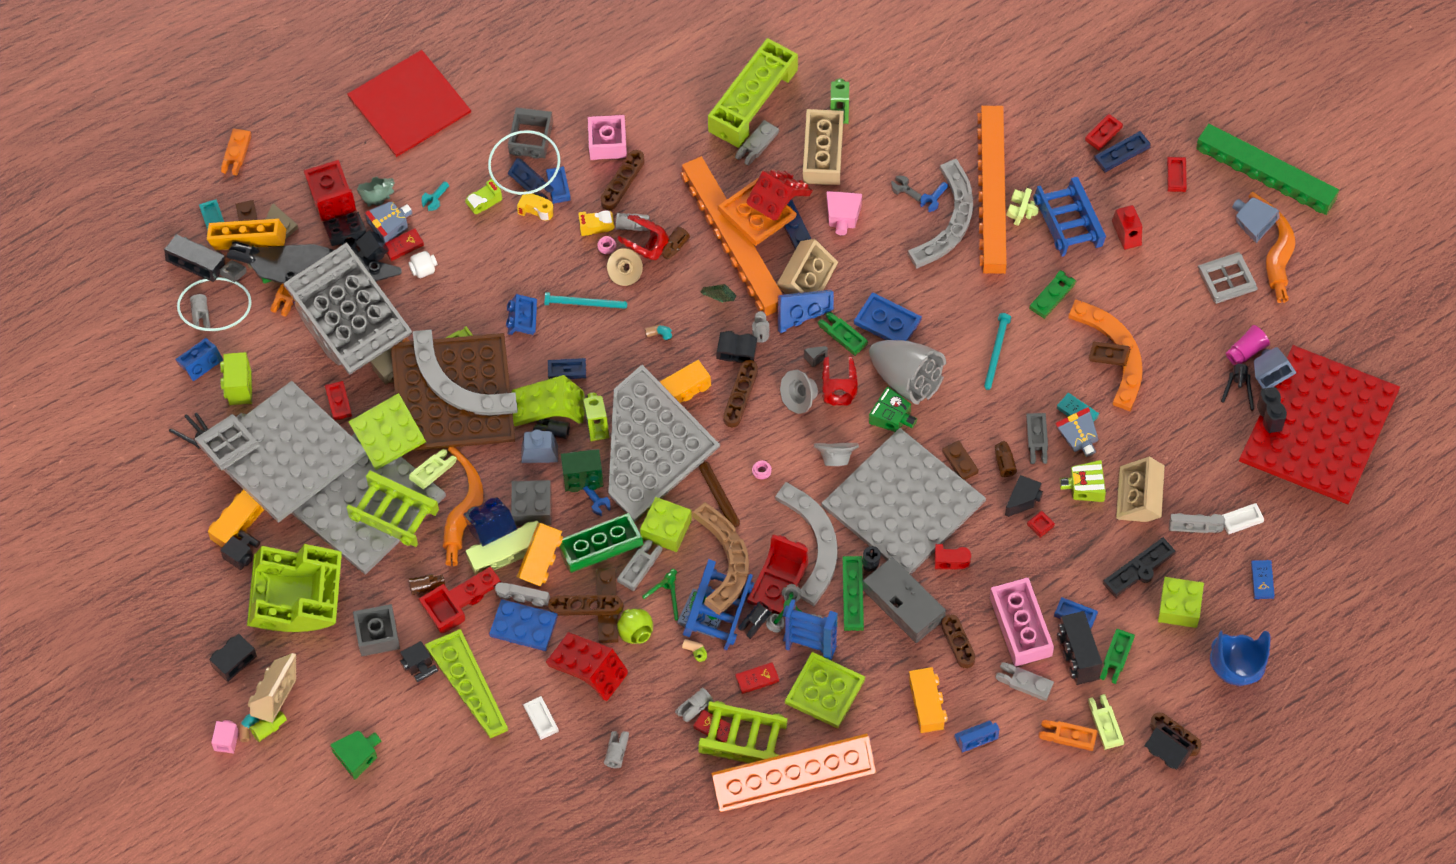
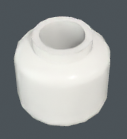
[408,251,437,278]

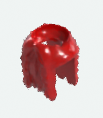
[617,215,669,260]
[822,356,858,406]

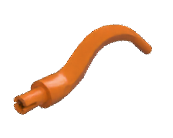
[1248,191,1295,303]
[443,447,483,566]

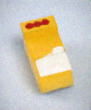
[517,191,554,221]
[578,211,615,236]

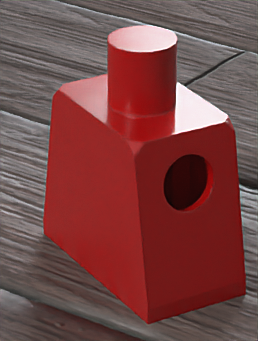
[1112,205,1142,250]

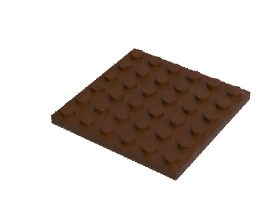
[391,333,515,451]

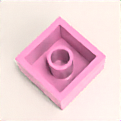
[588,115,627,160]

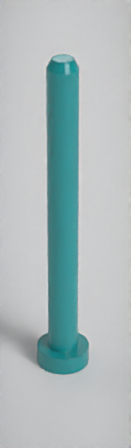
[544,292,628,309]
[984,313,1012,390]

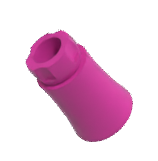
[1226,325,1270,365]

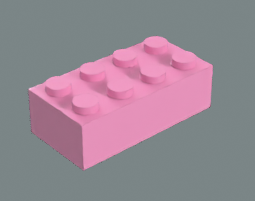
[990,578,1054,667]

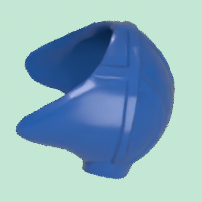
[1210,630,1271,686]

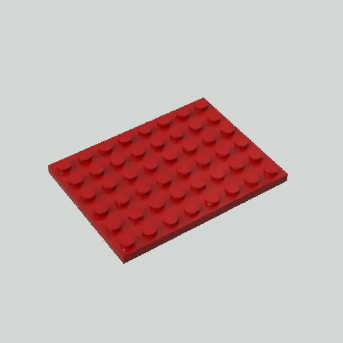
[1239,345,1400,505]

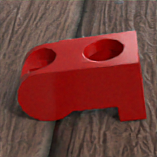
[935,544,971,570]

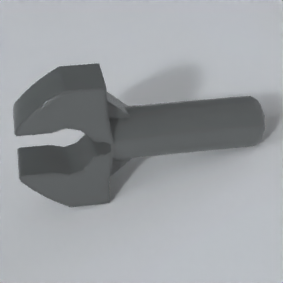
[891,176,922,202]

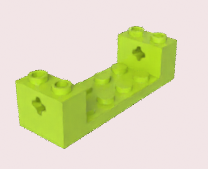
[708,38,798,148]

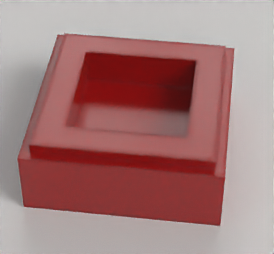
[1027,510,1055,538]

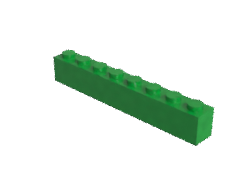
[1196,123,1339,215]

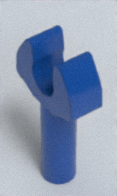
[920,182,948,212]
[583,486,611,516]

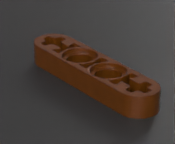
[601,150,645,210]
[723,360,758,428]
[548,595,624,616]

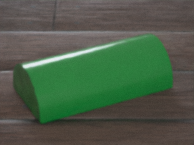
[559,513,643,573]

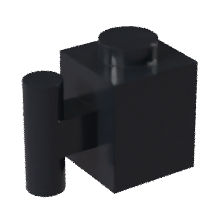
[352,230,389,261]
[220,530,261,570]
[400,641,438,683]

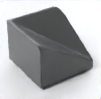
[804,346,828,367]

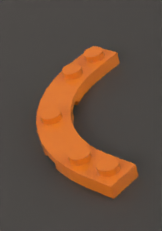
[1068,299,1142,412]

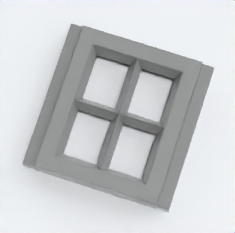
[1198,252,1258,304]
[195,414,260,471]

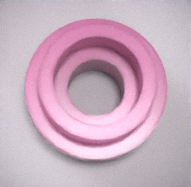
[597,236,616,254]
[752,460,771,479]

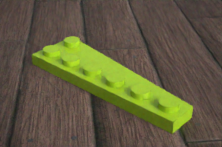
[425,629,508,739]

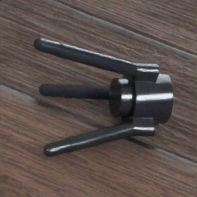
[1221,364,1254,411]
[169,413,215,449]

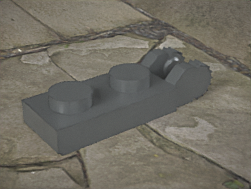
[1026,413,1048,464]

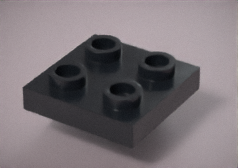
[323,212,366,249]

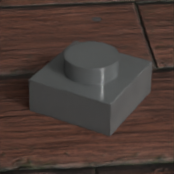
[220,260,247,283]

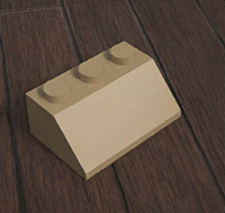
[777,239,838,294]
[1116,456,1165,522]
[248,653,296,723]

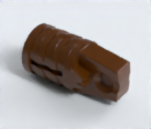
[661,226,690,260]
[995,441,1017,477]
[409,574,445,596]

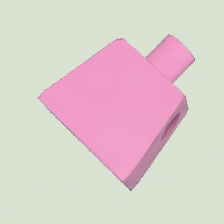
[827,191,862,235]

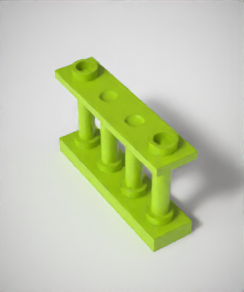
[346,470,439,547]
[698,701,788,763]

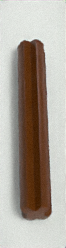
[699,462,740,527]

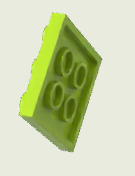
[349,393,426,470]
[785,652,865,729]

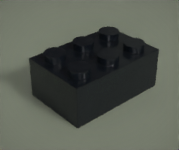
[1057,611,1102,685]

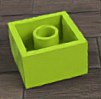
[220,352,252,405]
[640,497,692,552]
[1158,577,1204,628]

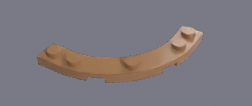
[692,502,749,615]

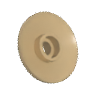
[607,248,643,286]

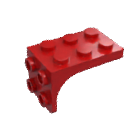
[304,160,357,222]
[746,170,813,220]
[747,535,808,614]
[546,632,628,701]

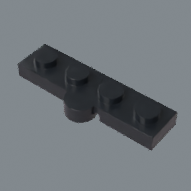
[1103,537,1176,598]

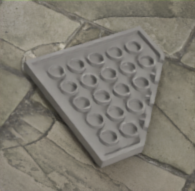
[608,365,720,522]

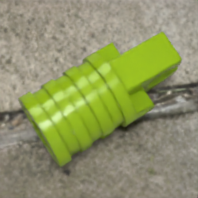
[249,711,287,742]

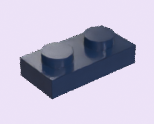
[548,358,586,379]

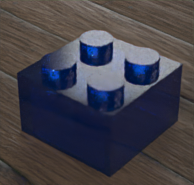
[463,497,517,547]

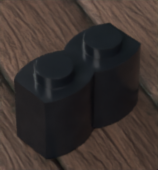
[716,331,758,363]
[1257,387,1287,433]

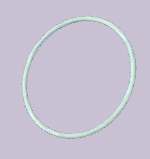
[488,130,560,195]
[177,277,252,331]

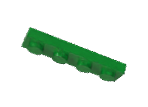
[842,556,864,631]

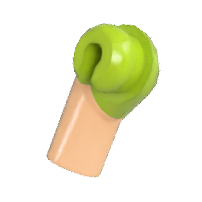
[683,639,707,662]

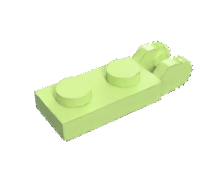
[409,449,457,490]
[1088,694,1124,750]

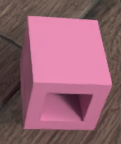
[211,720,239,754]

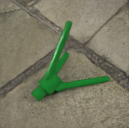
[642,569,679,621]

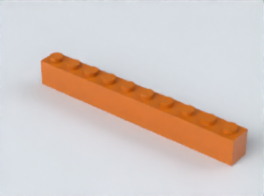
[977,106,1006,274]
[680,156,783,316]

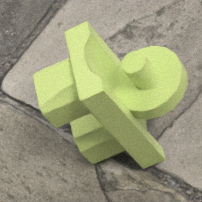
[1006,188,1039,226]

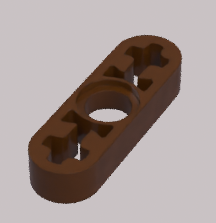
[942,614,975,668]
[1150,712,1202,756]

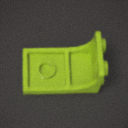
[512,375,585,427]

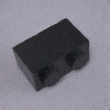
[209,633,257,682]
[1144,723,1196,770]

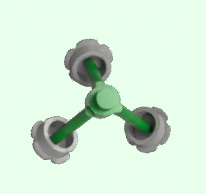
[766,584,822,633]

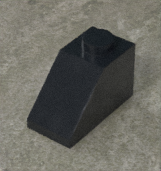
[1005,475,1044,517]

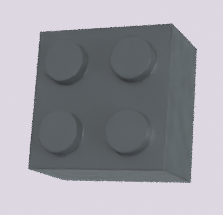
[511,480,552,526]
[353,604,400,657]

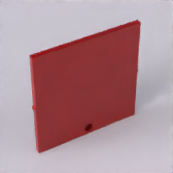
[347,50,471,157]

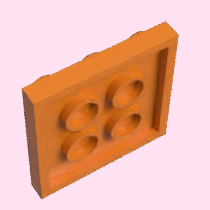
[717,178,797,246]

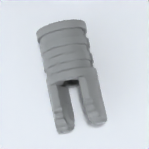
[616,213,650,231]
[190,294,210,328]
[752,311,769,343]
[675,688,713,722]
[604,731,629,768]

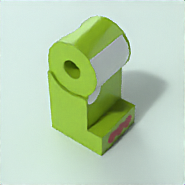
[465,179,502,214]

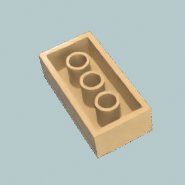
[803,109,844,185]

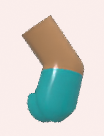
[645,325,672,340]
[239,714,259,742]

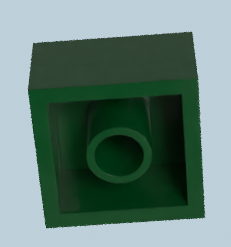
[561,449,604,492]

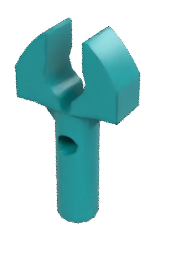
[422,181,449,211]

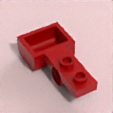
[419,566,501,633]

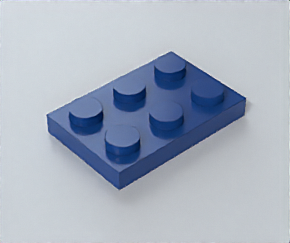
[854,292,922,341]
[489,599,558,651]

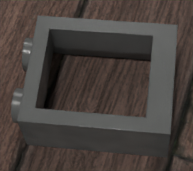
[508,107,553,159]

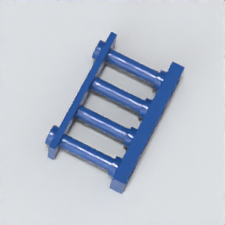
[1033,177,1106,257]
[682,559,754,651]
[783,599,838,661]

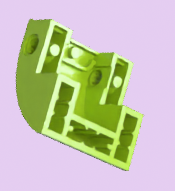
[247,544,342,632]

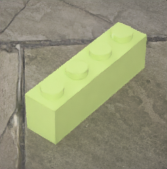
[466,521,538,575]

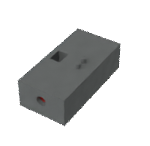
[863,557,946,643]

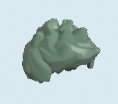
[357,176,395,207]

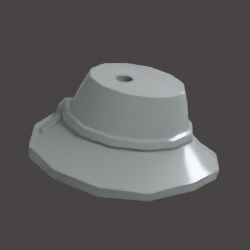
[780,369,818,414]
[814,443,859,466]

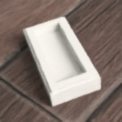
[1222,503,1264,535]
[523,696,559,740]

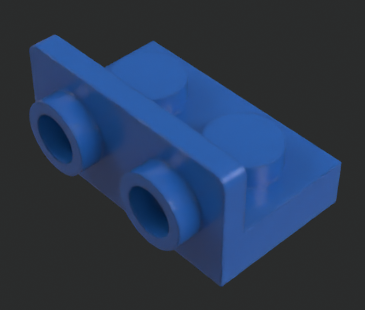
[506,294,537,335]
[175,338,223,381]
[954,721,1000,753]

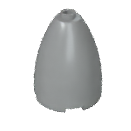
[869,340,946,404]

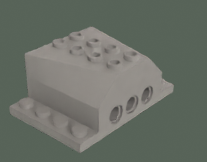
[284,243,412,375]

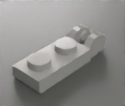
[735,120,779,165]
[1169,513,1226,533]
[617,540,663,591]
[495,583,550,607]
[995,662,1054,701]

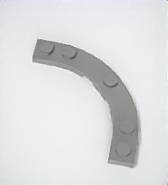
[908,159,973,269]
[413,329,517,415]
[775,482,837,606]

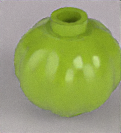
[617,609,653,644]

